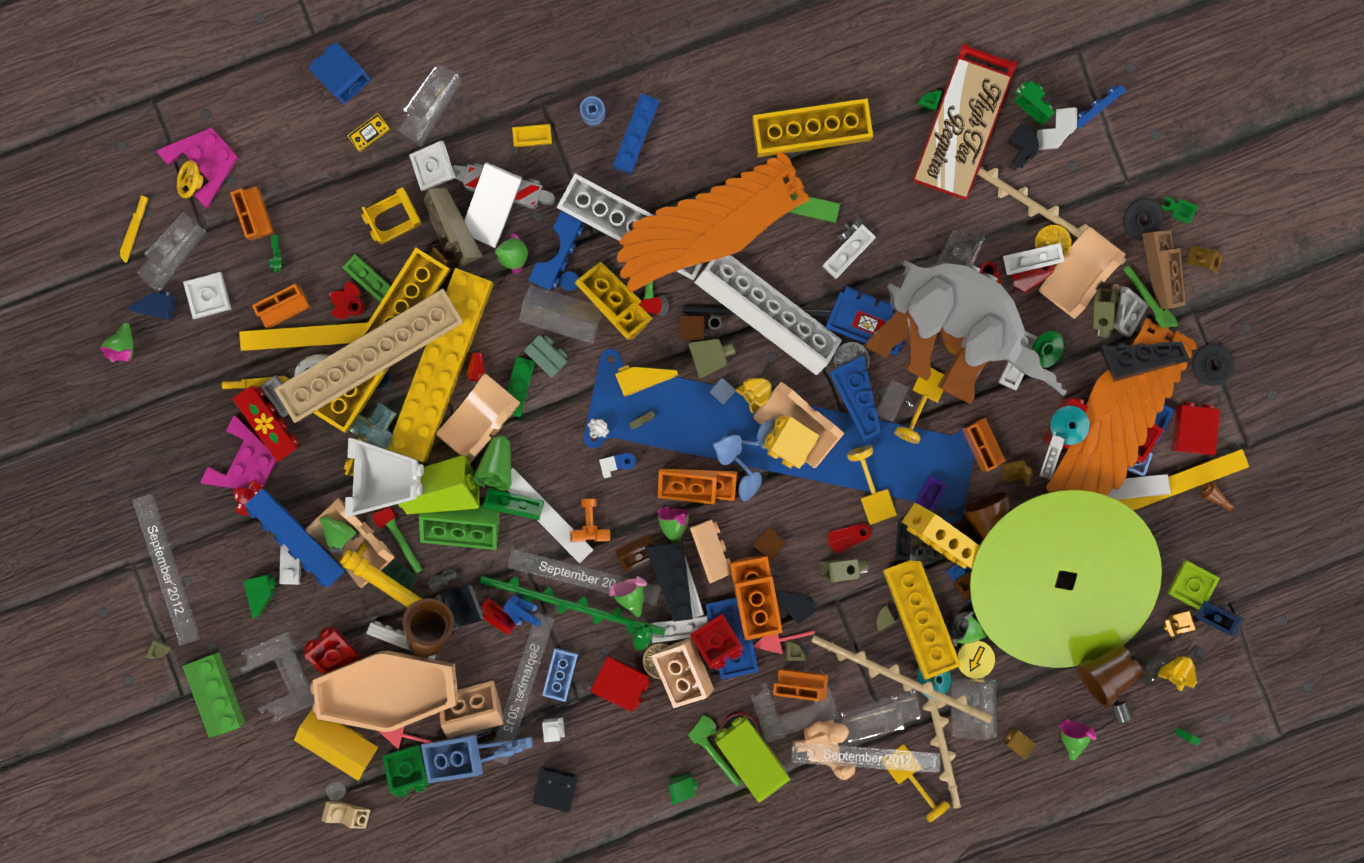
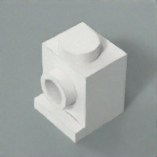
[542,717,565,742]

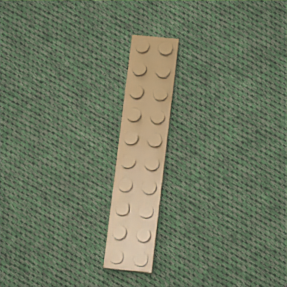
[274,289,464,423]

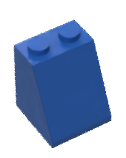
[308,42,371,105]

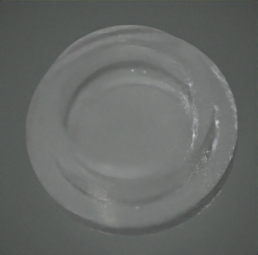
[326,781,346,801]

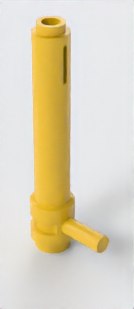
[339,543,422,608]

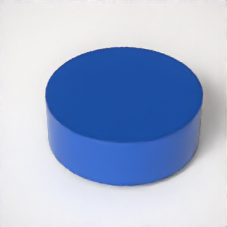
[560,271,579,291]

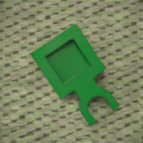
[1161,196,1198,225]

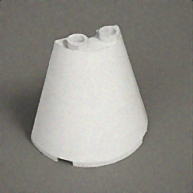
[345,438,424,517]

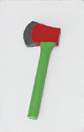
[640,281,669,317]
[367,506,422,574]

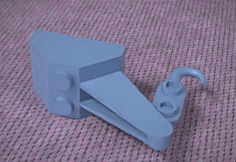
[421,734,533,783]

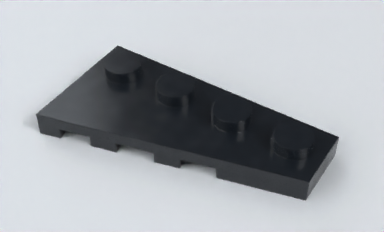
[1100,341,1189,382]
[645,542,693,622]

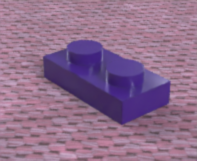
[912,476,947,512]

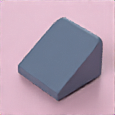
[709,378,736,405]

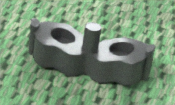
[836,216,863,241]
[428,569,458,590]

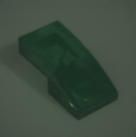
[381,559,418,590]

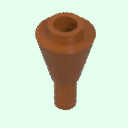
[1201,482,1234,511]

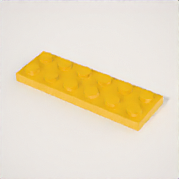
[883,561,961,680]

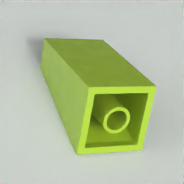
[398,455,480,514]
[715,716,790,803]

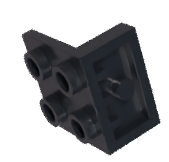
[895,520,940,562]
[434,584,484,631]
[532,765,579,812]

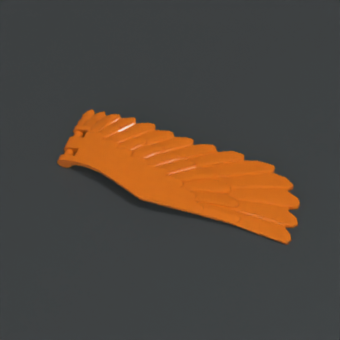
[617,153,810,293]
[1046,317,1197,496]

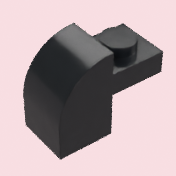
[1006,123,1039,171]

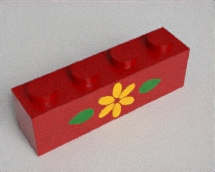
[232,385,300,462]

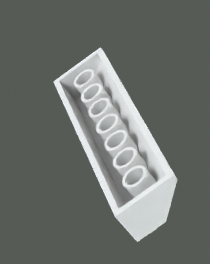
[557,174,703,280]
[694,255,842,375]

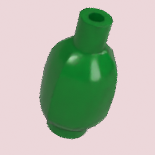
[632,622,652,651]

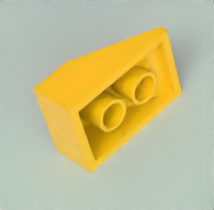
[615,365,678,397]

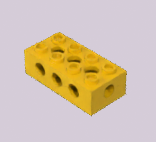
[902,503,980,569]

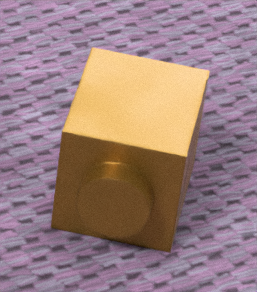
[1003,727,1037,759]

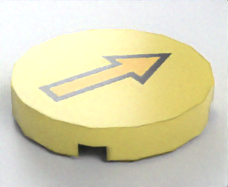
[957,641,995,679]

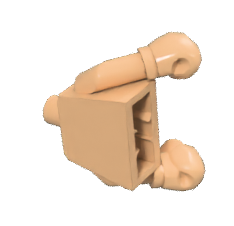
[794,720,855,780]

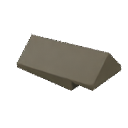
[423,188,483,268]

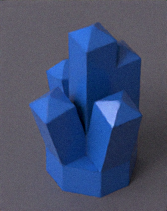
[503,595,541,626]

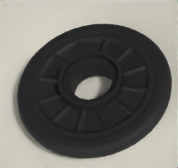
[1123,198,1163,240]
[1192,344,1234,386]

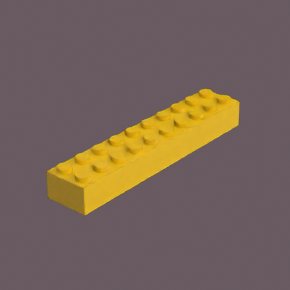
[313,248,451,433]
[387,268,494,462]

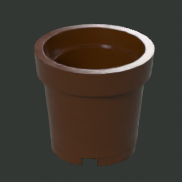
[962,492,1012,544]
[403,598,454,658]
[1077,645,1143,708]

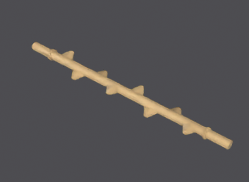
[976,166,1126,265]
[811,635,993,723]
[913,666,961,808]

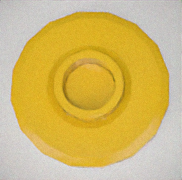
[1035,225,1071,257]

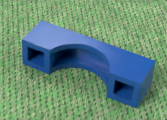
[613,93,659,176]
[529,211,584,292]

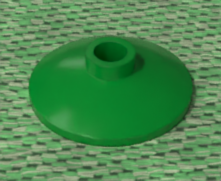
[1032,331,1064,368]

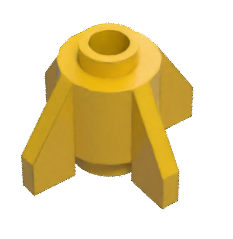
[736,378,772,413]
[1157,656,1197,691]

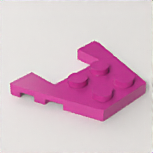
[156,127,239,209]
[200,416,277,488]

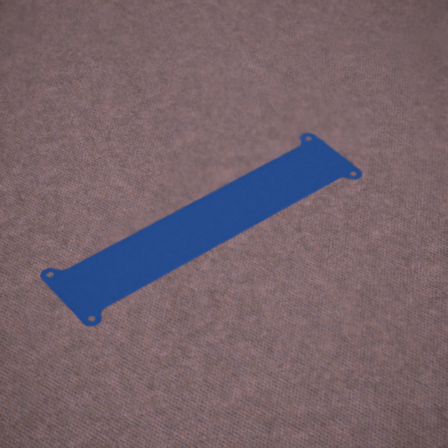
[584,349,975,524]

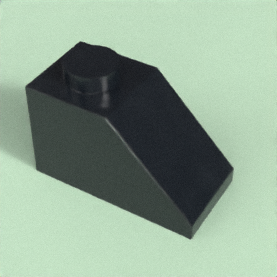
[775,590,817,625]

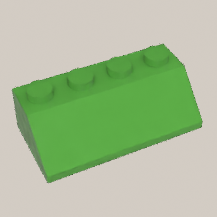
[419,505,500,550]
[182,652,246,738]

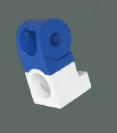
[599,453,636,478]

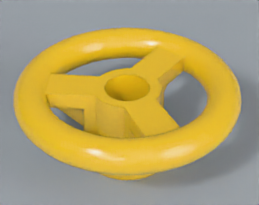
[177,160,203,198]

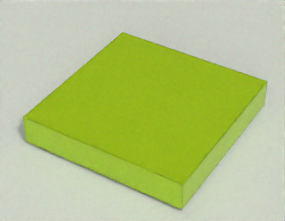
[1167,560,1220,610]

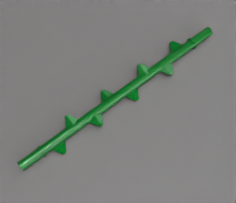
[480,576,666,636]

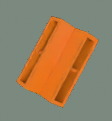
[230,186,274,241]
[252,284,311,329]
[962,418,1005,472]
[773,669,828,701]

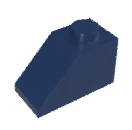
[128,290,177,320]
[1196,601,1244,636]

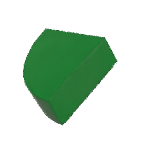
[917,91,942,111]
[1174,727,1202,745]

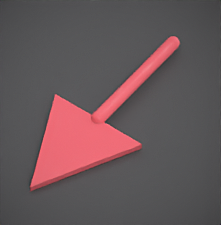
[753,630,815,654]
[379,726,432,749]

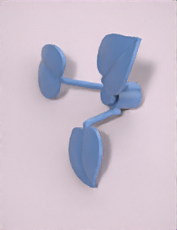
[713,417,778,502]

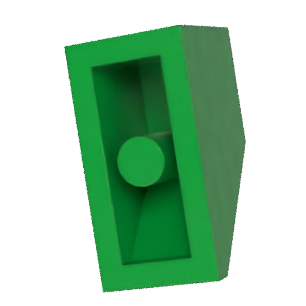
[243,574,276,618]
[669,774,698,805]

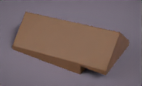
[1142,230,1186,309]

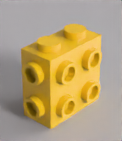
[763,414,819,469]

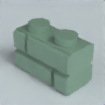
[524,335,568,378]

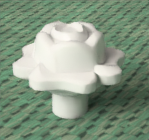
[588,419,609,438]

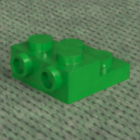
[1013,80,1055,126]
[382,745,431,798]

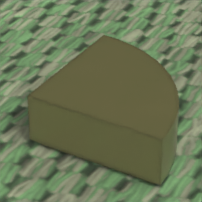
[629,411,655,429]
[876,605,895,631]
[146,639,173,659]
[786,641,806,661]

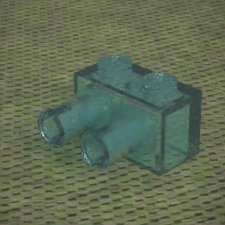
[350,403,396,449]

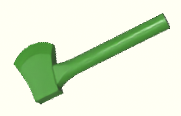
[1123,265,1178,329]
[687,715,741,787]

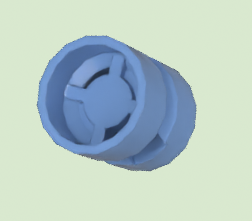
[580,96,606,126]

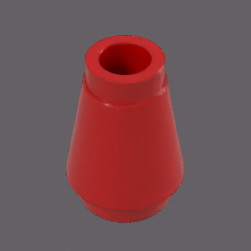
[466,353,485,382]

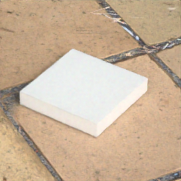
[409,141,456,191]
[183,272,232,319]

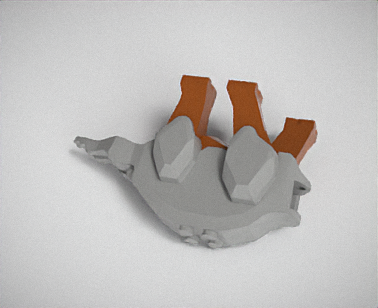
[864,261,1067,404]

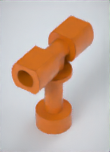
[570,499,610,542]

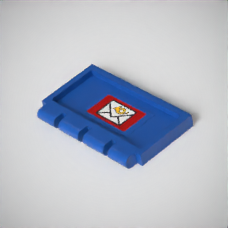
[825,286,902,355]

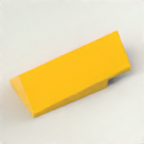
[575,262,653,340]
[294,709,379,781]

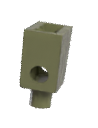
[1093,289,1117,337]
[688,339,736,379]
[820,558,868,582]

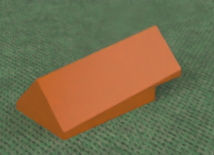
[658,469,738,504]
[730,556,783,641]

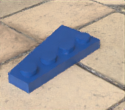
[829,355,881,441]

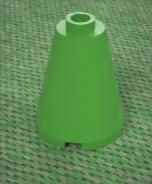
[473,435,512,491]

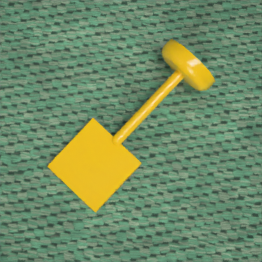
[894,368,944,444]
[847,445,897,525]
[881,744,950,823]

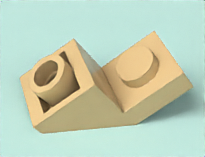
[322,802,370,829]

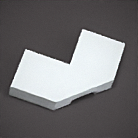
[1037,108,1077,150]

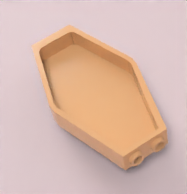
[311,651,459,732]

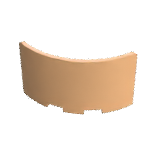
[1039,227,1126,319]
[436,374,520,464]
[753,382,844,468]
[306,498,395,588]

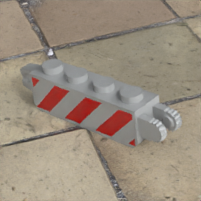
[453,163,556,209]

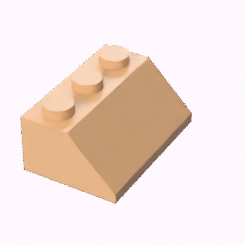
[690,519,731,583]
[651,638,714,708]
[440,680,503,739]

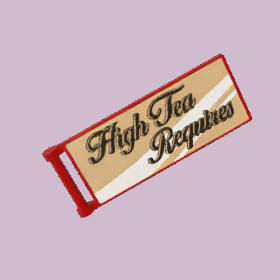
[913,43,1017,200]

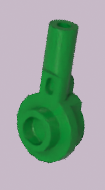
[269,235,282,273]

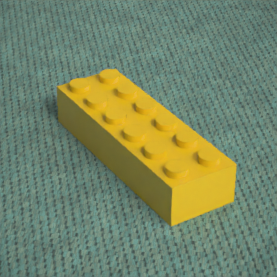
[752,98,873,158]

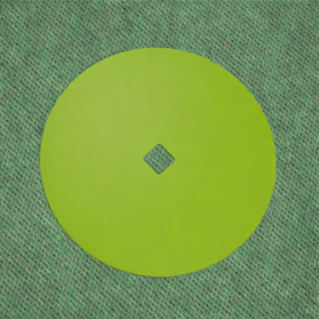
[970,490,1162,668]

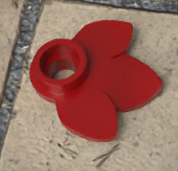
[329,281,365,319]
[233,480,264,515]

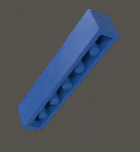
[245,488,346,588]

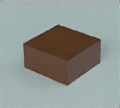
[680,316,704,341]
[752,527,787,561]

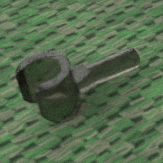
[904,391,918,408]

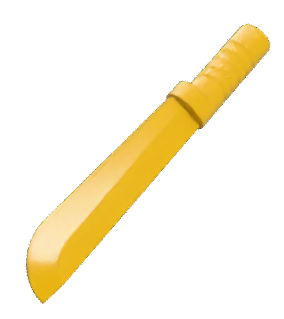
[120,195,148,263]
[222,376,290,389]

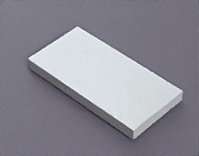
[465,162,522,248]

